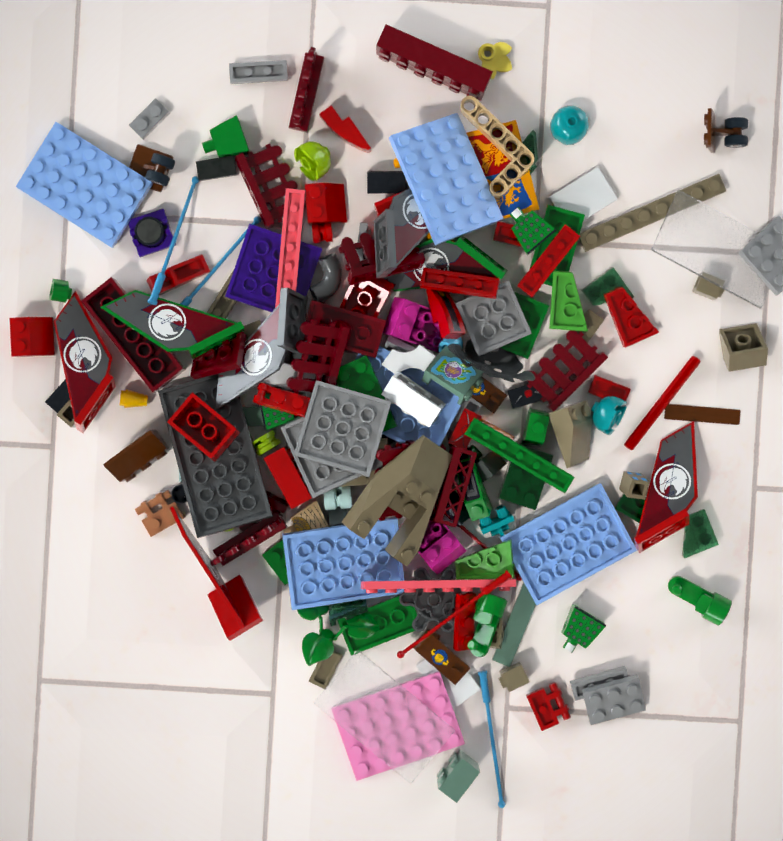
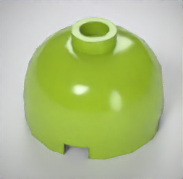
[294,141,331,181]

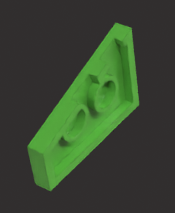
[549,271,588,331]
[455,539,514,580]

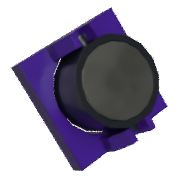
[128,209,177,258]

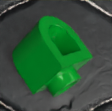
[49,279,72,303]

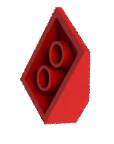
[340,278,395,318]

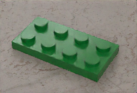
[529,205,585,286]
[336,355,398,432]
[337,595,417,656]

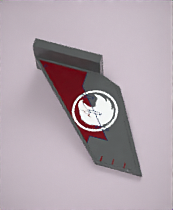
[373,188,429,278]
[216,287,307,411]

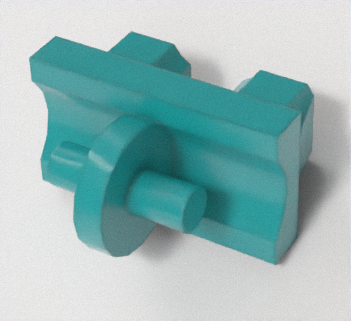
[478,504,515,537]

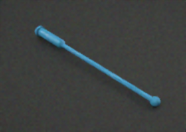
[147,176,199,305]
[180,216,261,307]
[478,670,506,808]

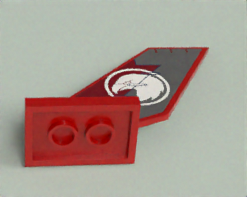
[54,291,116,434]
[634,421,698,553]
[170,506,263,641]

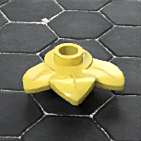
[478,42,512,79]

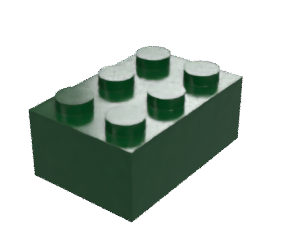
[498,444,554,510]

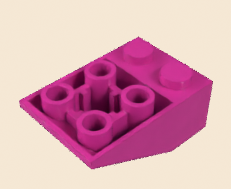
[383,297,443,353]
[399,520,466,575]

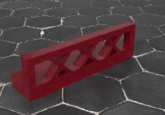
[430,446,477,528]

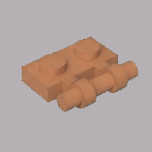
[135,490,185,537]

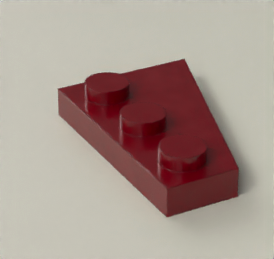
[190,332,246,379]

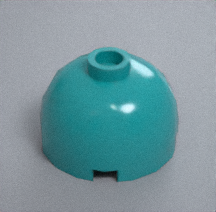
[550,106,589,145]
[591,396,627,435]

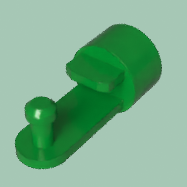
[668,576,732,626]
[467,591,508,657]

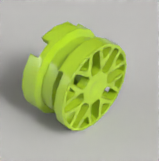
[252,430,281,456]

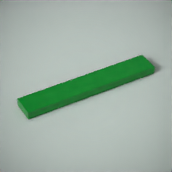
[465,418,575,493]

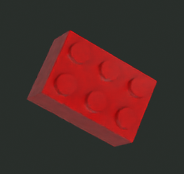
[167,392,240,462]
[264,446,312,510]

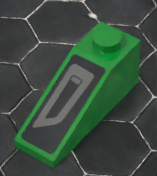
[457,457,493,521]

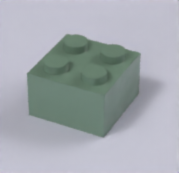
[436,750,480,803]

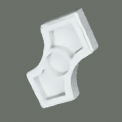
[381,344,436,374]

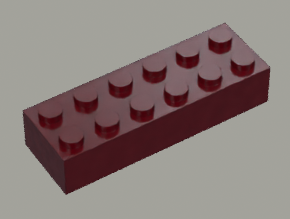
[376,24,493,101]
[81,277,186,393]

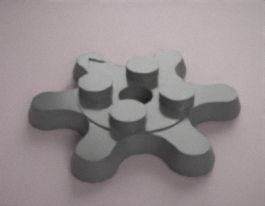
[399,567,456,633]

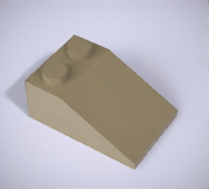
[548,400,592,468]

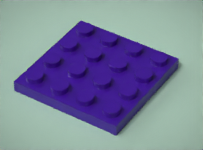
[225,224,322,313]

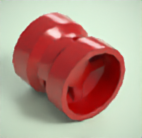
[312,223,333,243]

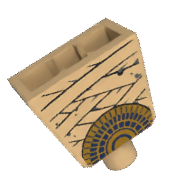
[283,500,329,533]

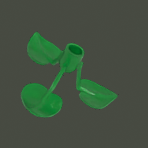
[297,605,380,666]

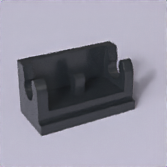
[367,171,406,194]

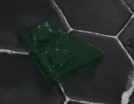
[581,267,634,306]
[682,509,719,559]
[329,599,368,627]

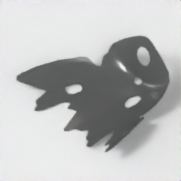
[448,339,535,382]

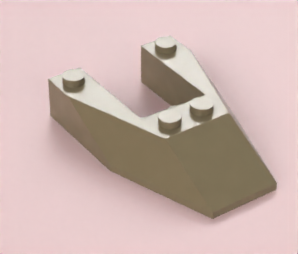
[342,435,452,567]

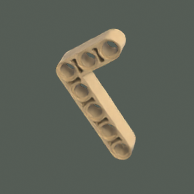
[460,96,535,199]

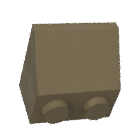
[719,323,768,372]

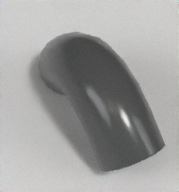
[309,252,342,302]

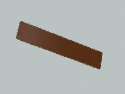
[664,404,741,425]

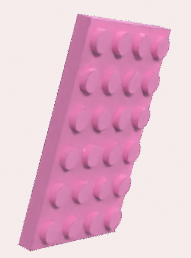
[331,671,465,781]

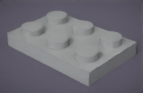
[582,675,646,725]

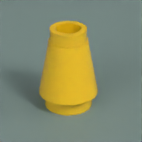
[120,389,148,408]

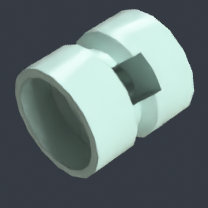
[323,486,352,510]

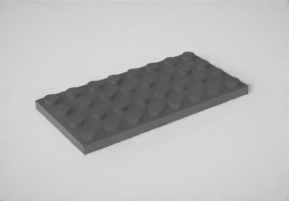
[158,374,273,539]

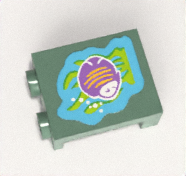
[422,346,484,405]

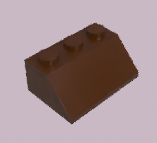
[103,429,169,483]

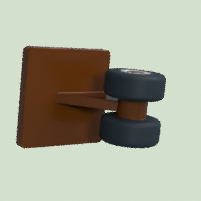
[704,108,748,153]
[129,144,175,193]

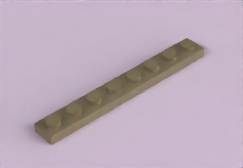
[579,174,726,252]

